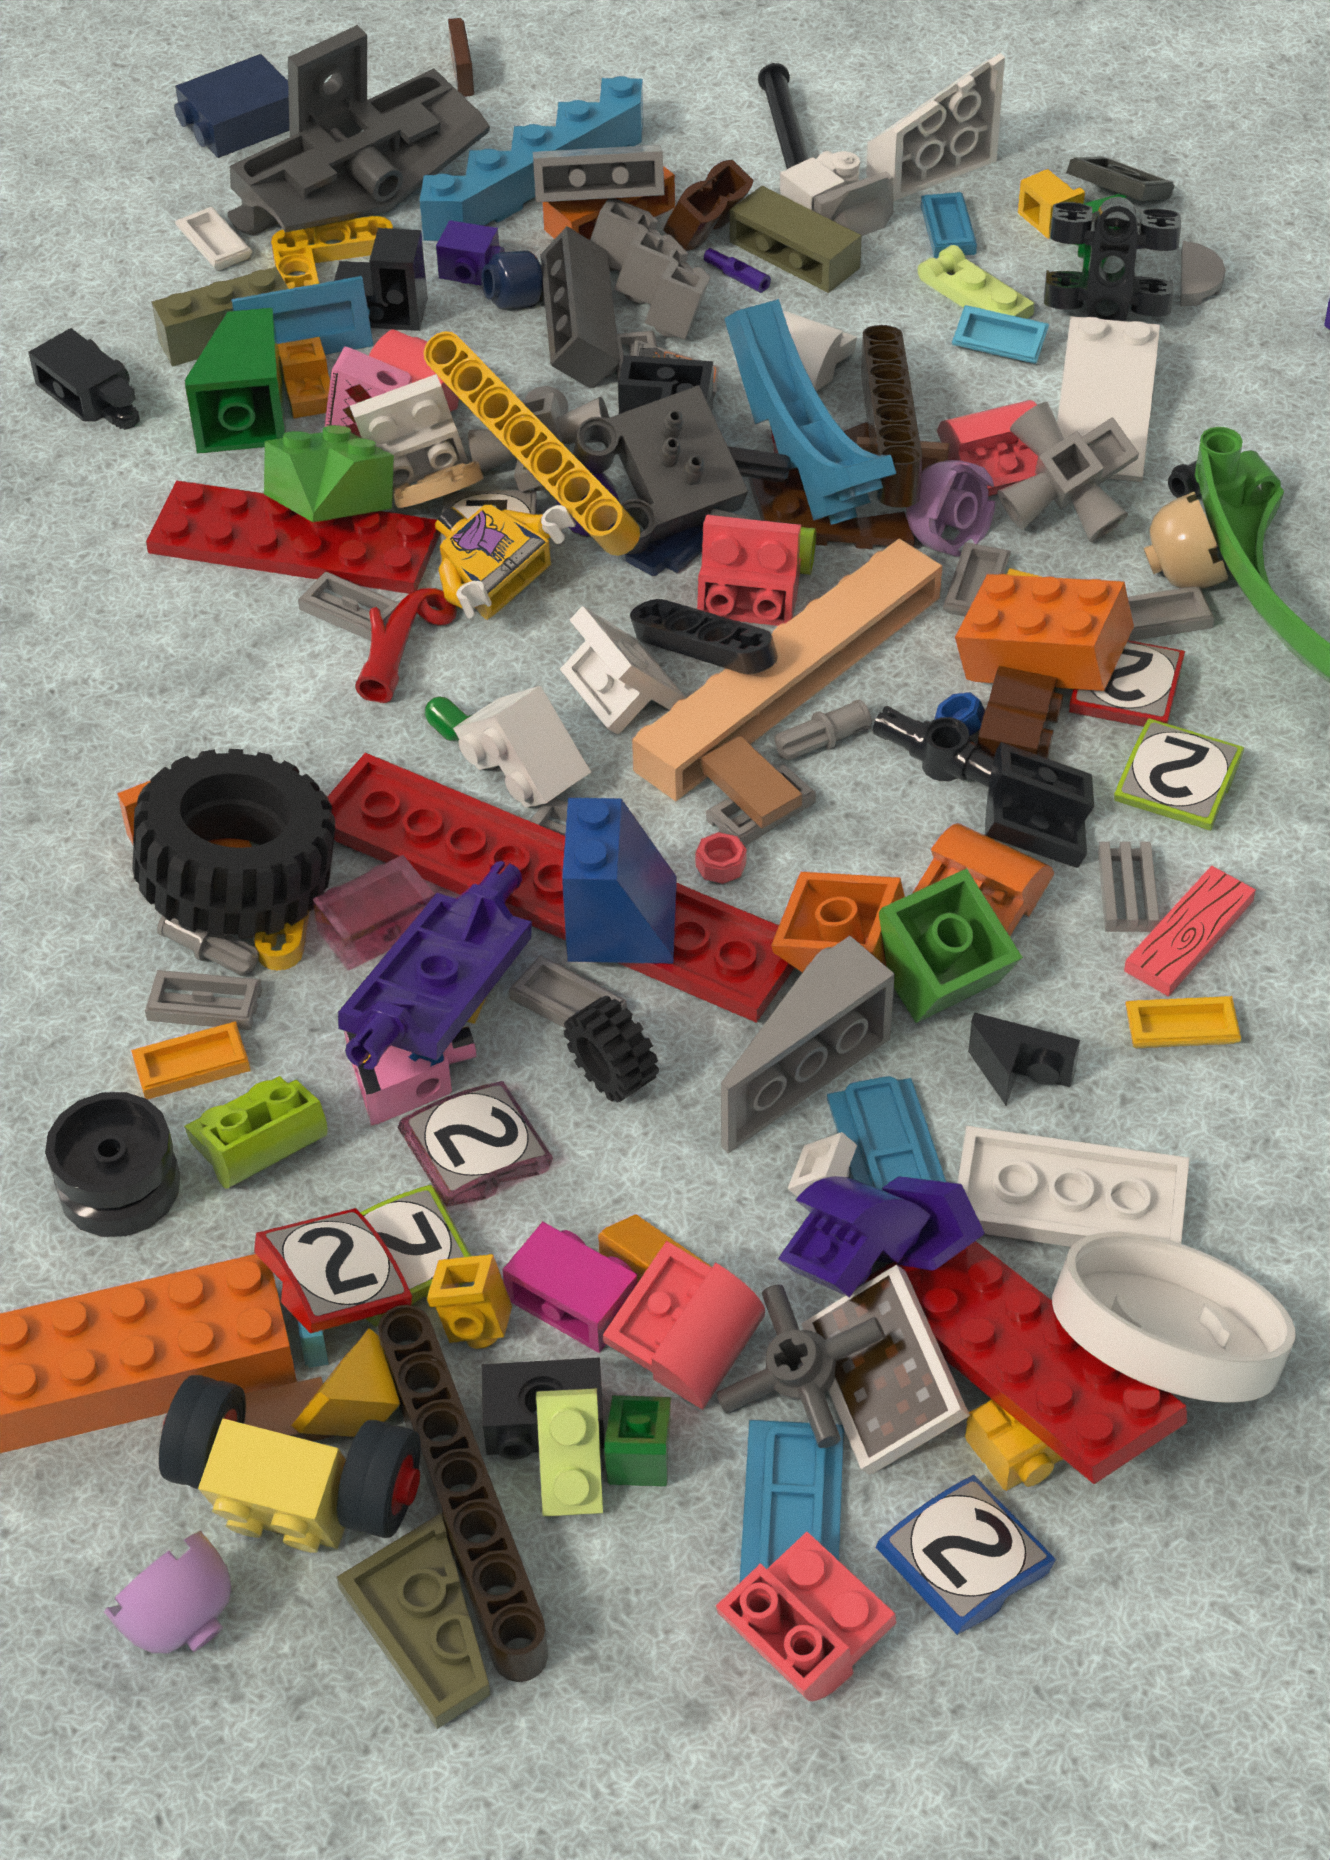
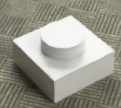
[788,1132,857,1197]

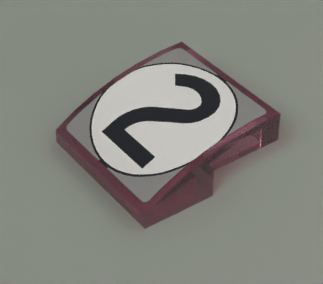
[397,1081,553,1207]

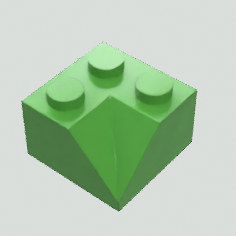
[264,425,394,522]
[878,868,1023,1023]

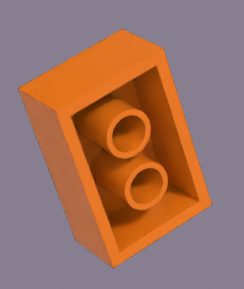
[955,574,1134,691]

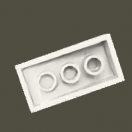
[1057,316,1160,482]

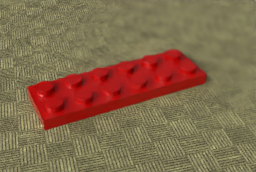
[146,480,440,594]
[865,1241,1187,1484]

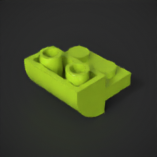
[184,1076,328,1189]

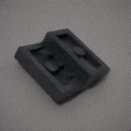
[985,742,1094,868]

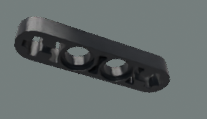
[630,599,778,674]

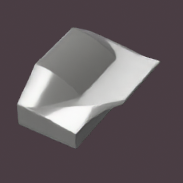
[814,171,894,236]

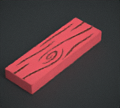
[1124,865,1256,997]

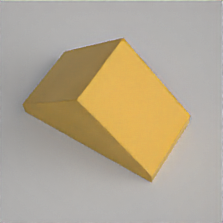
[291,1328,400,1437]

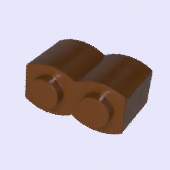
[663,160,754,251]
[978,666,1064,759]

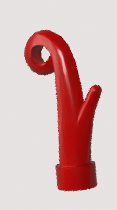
[355,588,457,703]

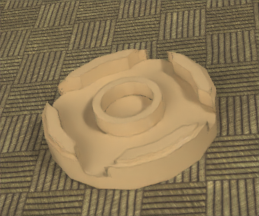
[393,461,484,508]

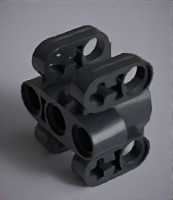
[1044,197,1181,321]

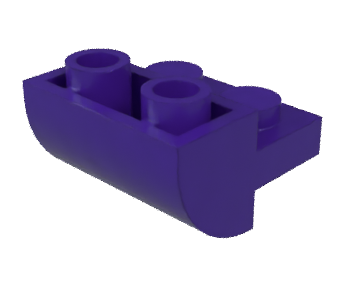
[778,1176,931,1298]

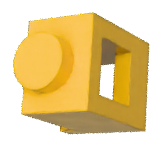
[1018,169,1085,239]
[427,1254,512,1349]

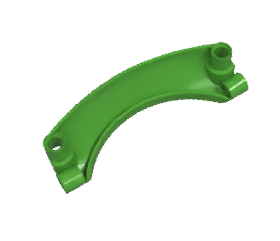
[1195,427,1330,683]

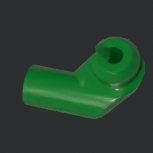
[424,696,472,741]

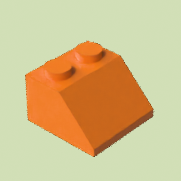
[771,871,905,973]

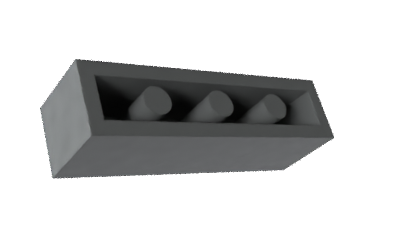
[540,226,620,388]

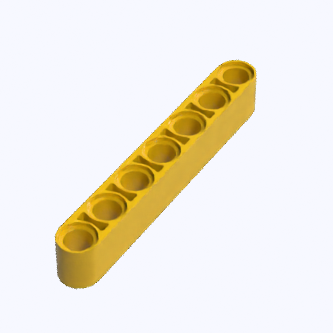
[424,331,640,556]

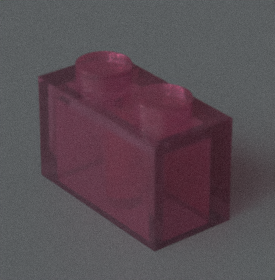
[312,855,435,971]

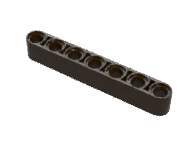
[861,325,922,508]
[378,1305,548,1682]

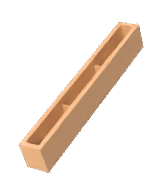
[632,538,942,801]

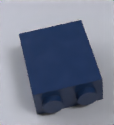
[174,54,290,158]

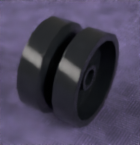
[45,1092,180,1237]

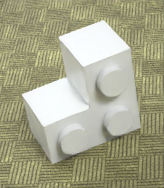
[453,686,591,808]

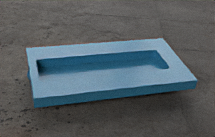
[231,276,374,355]
[827,1076,946,1191]
[740,1420,844,1582]

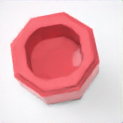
[695,832,747,884]

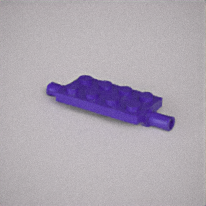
[338,861,532,1069]

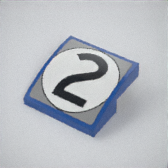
[875,1475,1056,1635]

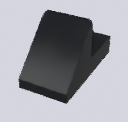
[968,1012,1080,1106]

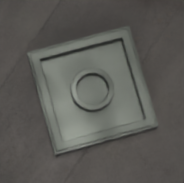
[1066,156,1175,201]

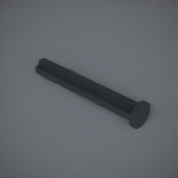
[758,63,809,169]

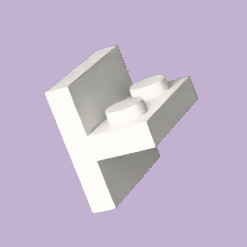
[560,606,686,734]

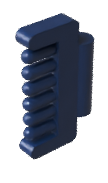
[625,523,703,576]

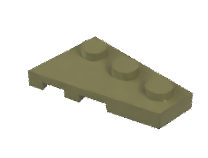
[337,1513,490,1729]

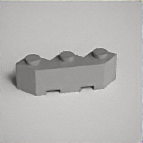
[590,198,711,340]

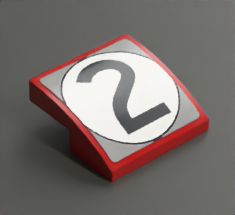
[1069,640,1185,727]
[254,1208,412,1334]

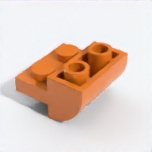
[913,823,1054,936]

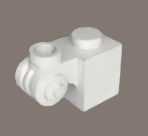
[780,151,860,211]

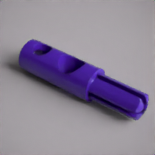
[703,248,771,293]

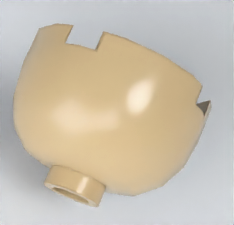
[1143,492,1228,589]

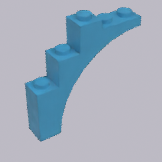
[724,299,896,525]

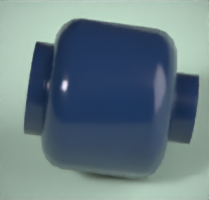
[481,251,544,309]

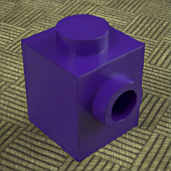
[436,220,505,286]

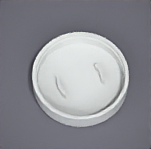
[1052,1232,1296,1403]

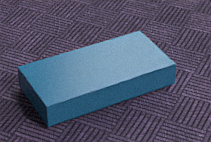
[921,192,977,258]

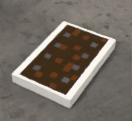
[801,1264,970,1475]

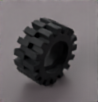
[563,996,659,1102]

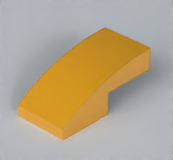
[278,337,330,419]

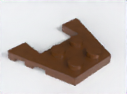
[748,422,915,550]

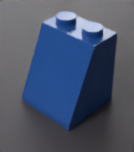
[562,798,677,964]

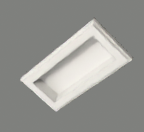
[175,207,252,271]

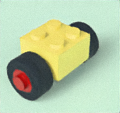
[159,1375,421,1553]

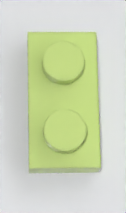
[536,1388,603,1516]

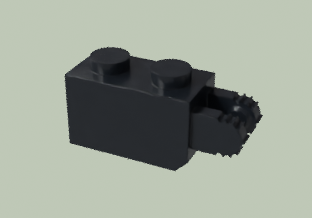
[28,328,140,430]

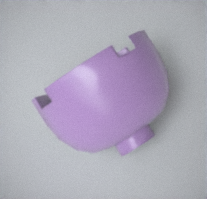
[906,460,995,557]
[104,1531,232,1654]

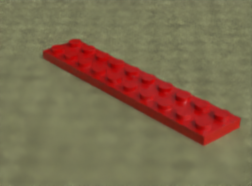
[327,752,795,1023]

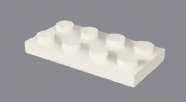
[958,1126,1190,1247]

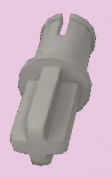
[774,699,872,760]
[157,916,259,976]

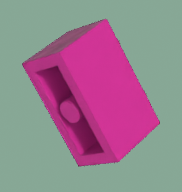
[502,1221,638,1353]

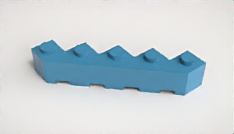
[420,76,644,241]

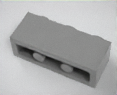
[533,145,665,202]

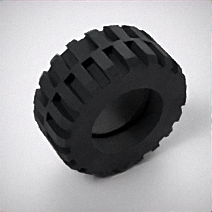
[132,749,335,939]

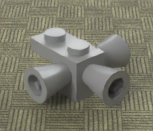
[468,386,610,492]
[998,402,1139,542]

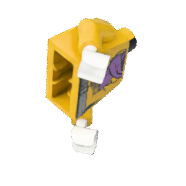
[435,505,576,620]

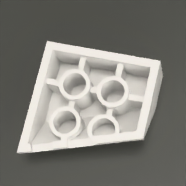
[866,53,1005,201]

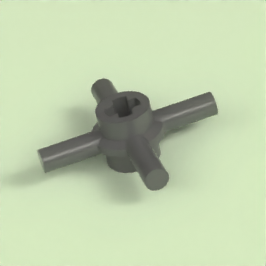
[716,1284,885,1448]

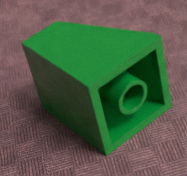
[185,308,286,454]

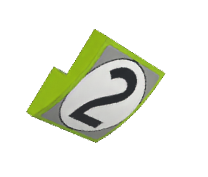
[1114,718,1244,831]
[360,1185,471,1327]

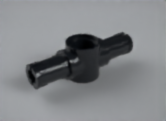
[873,706,995,787]

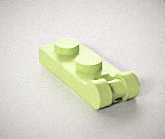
[917,245,1034,319]

